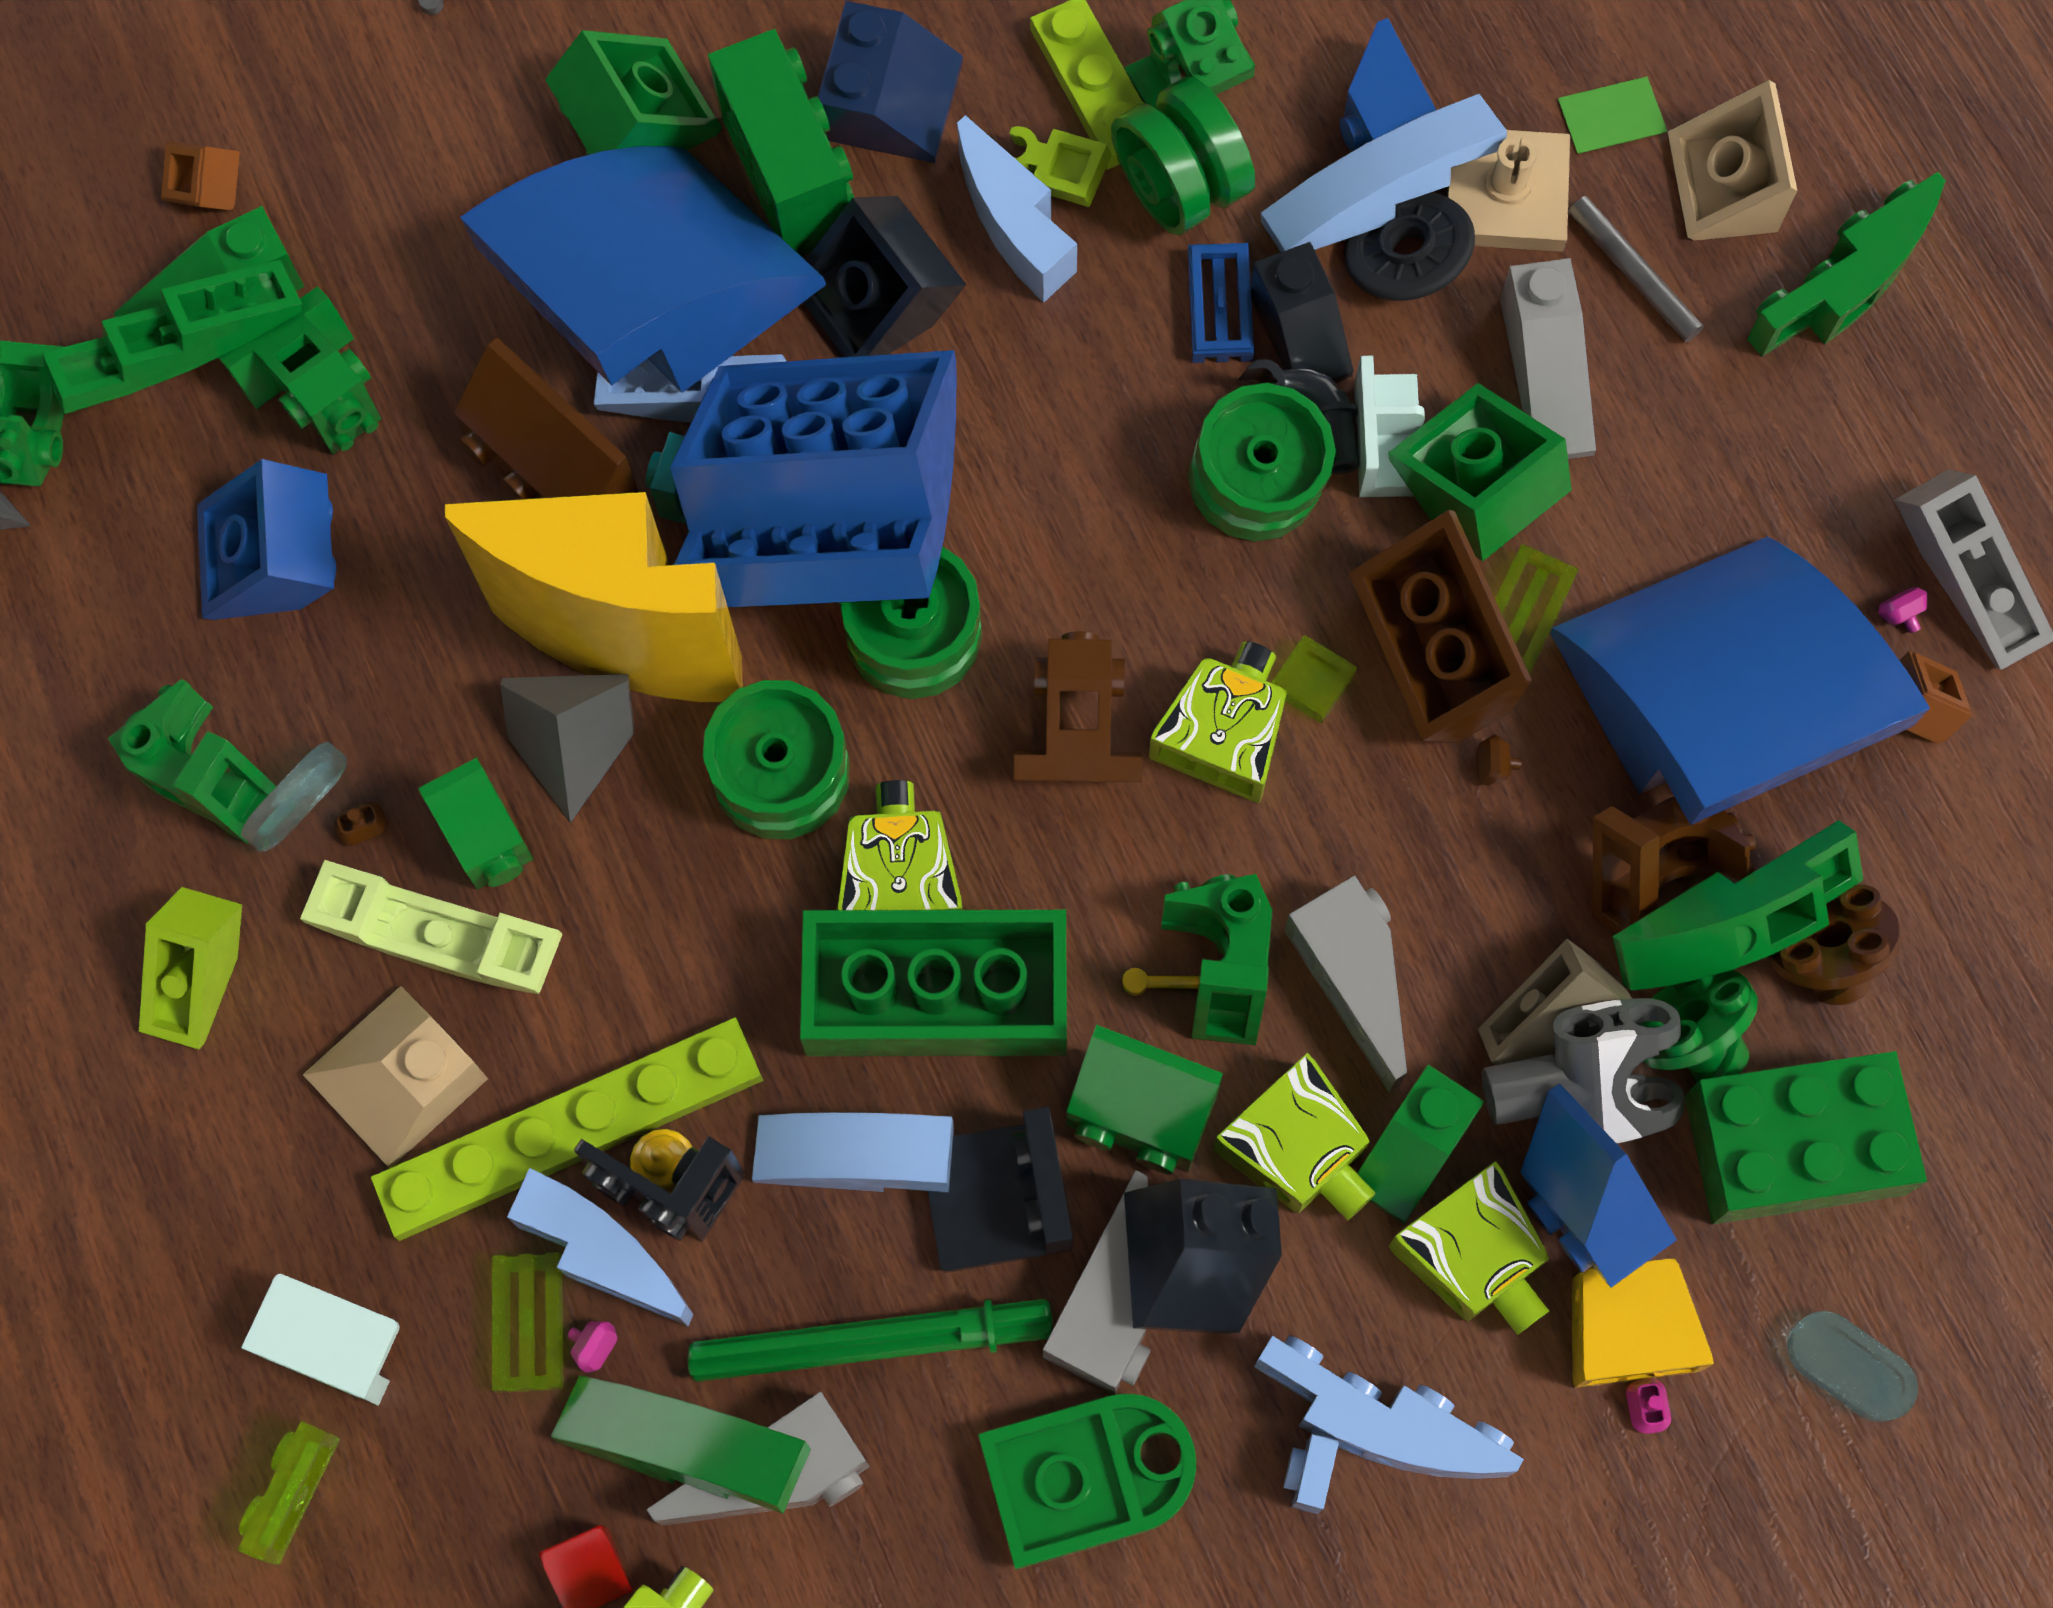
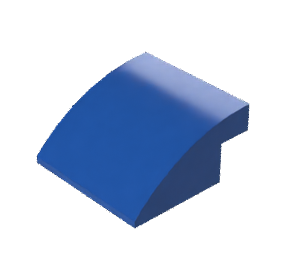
[460,146,826,393]
[670,350,957,607]
[1549,536,1930,825]

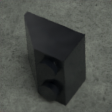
[803,196,967,357]
[1124,1179,1282,1334]

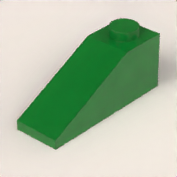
[113,206,305,317]

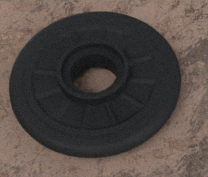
[1344,193,1475,301]

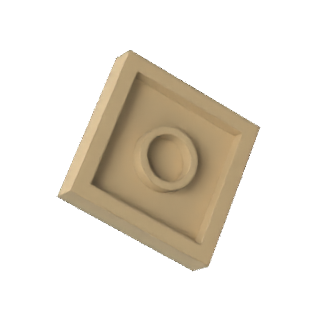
[1446,130,1570,252]

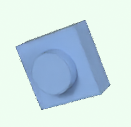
[1283,1434,1339,1514]

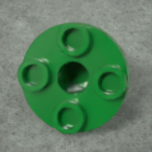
[1638,970,1758,1082]

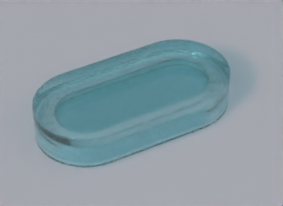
[241,742,347,852]
[1787,1311,1918,1422]

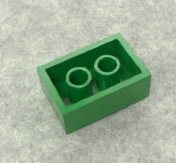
[707,28,854,256]
[1684,1051,1927,1224]

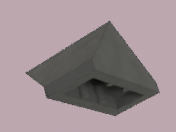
[500,674,634,823]

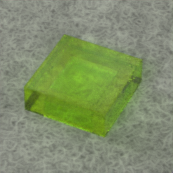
[1271,635,1357,723]

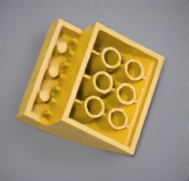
[445,492,743,702]

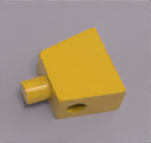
[1572,1259,1714,1388]

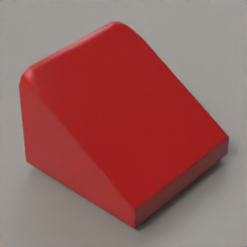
[538,1525,634,1608]

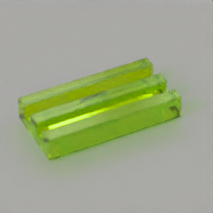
[1495,544,1579,675]
[492,1252,563,1393]

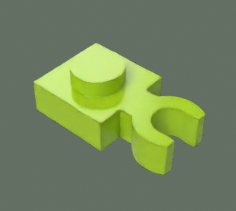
[1009,126,1112,207]

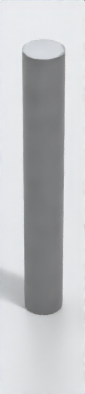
[1568,196,1704,343]

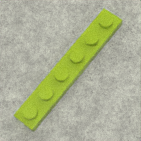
[371,1017,763,1241]

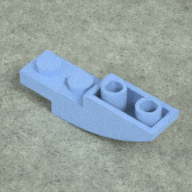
[1254,1335,1524,1479]

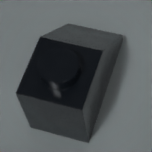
[1251,242,1354,383]

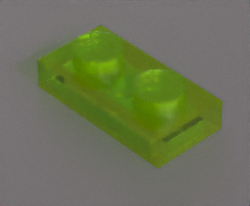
[238,1421,341,1565]

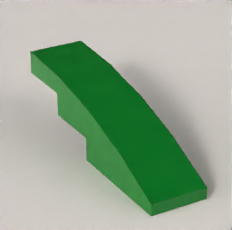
[42,259,302,414]
[551,1375,811,1514]

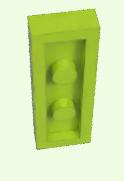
[1030,0,1143,170]

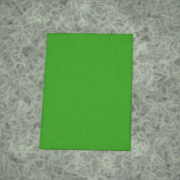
[1558,77,1668,154]

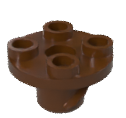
[1768,885,1901,1006]

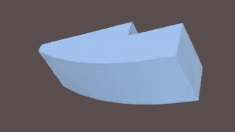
[957,115,1077,303]
[752,1113,954,1192]
[507,1168,694,1327]

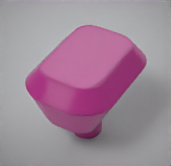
[1878,587,1927,633]
[568,1321,617,1373]
[1626,1378,1671,1434]

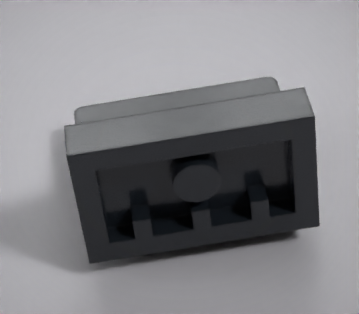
[928,1107,1073,1273]
[574,1136,745,1242]

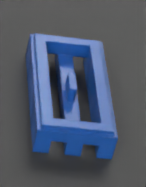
[1187,243,1254,363]

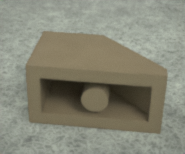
[1478,939,1632,1065]

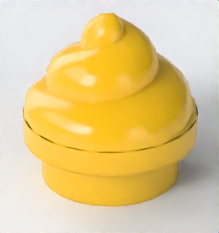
[630,1129,693,1193]

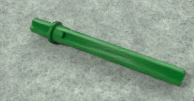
[687,1298,1053,1382]

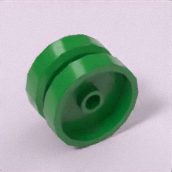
[1111,76,1255,236]
[1188,383,1336,542]
[840,546,982,699]
[703,680,850,839]

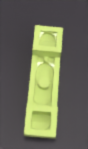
[300,860,563,994]

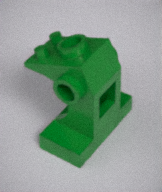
[1124,0,1255,108]
[218,286,382,455]
[0,340,64,487]
[108,679,281,843]
[1161,873,1272,1046]

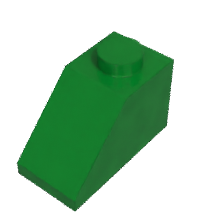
[418,757,534,890]
[1357,1065,1485,1224]

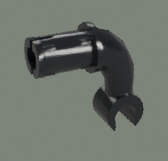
[1238,359,1360,475]

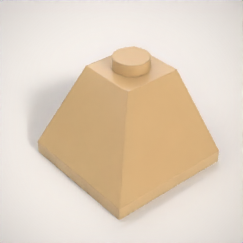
[303,986,488,1168]

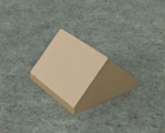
[1668,80,1797,241]

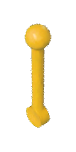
[1122,968,1200,996]

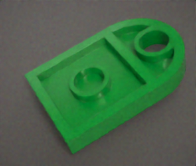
[978,1394,1196,1570]

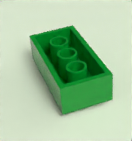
[800,909,1067,1056]

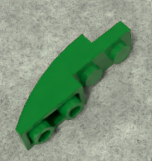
[1747,172,1946,357]
[1612,820,1864,991]

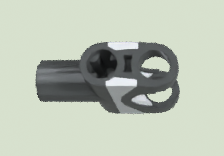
[1481,998,1684,1143]

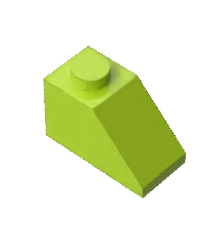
[139,887,242,1050]

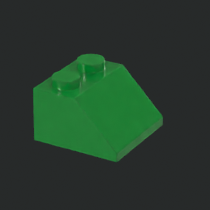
[545,30,722,155]
[1388,383,1572,562]
[1066,1024,1223,1175]

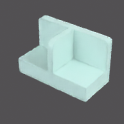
[1354,355,1425,497]
[241,1274,400,1406]

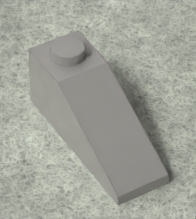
[1500,258,1596,459]
[1894,469,2053,670]
[1284,876,1407,1093]
[1043,1170,1151,1395]
[647,1392,870,1526]

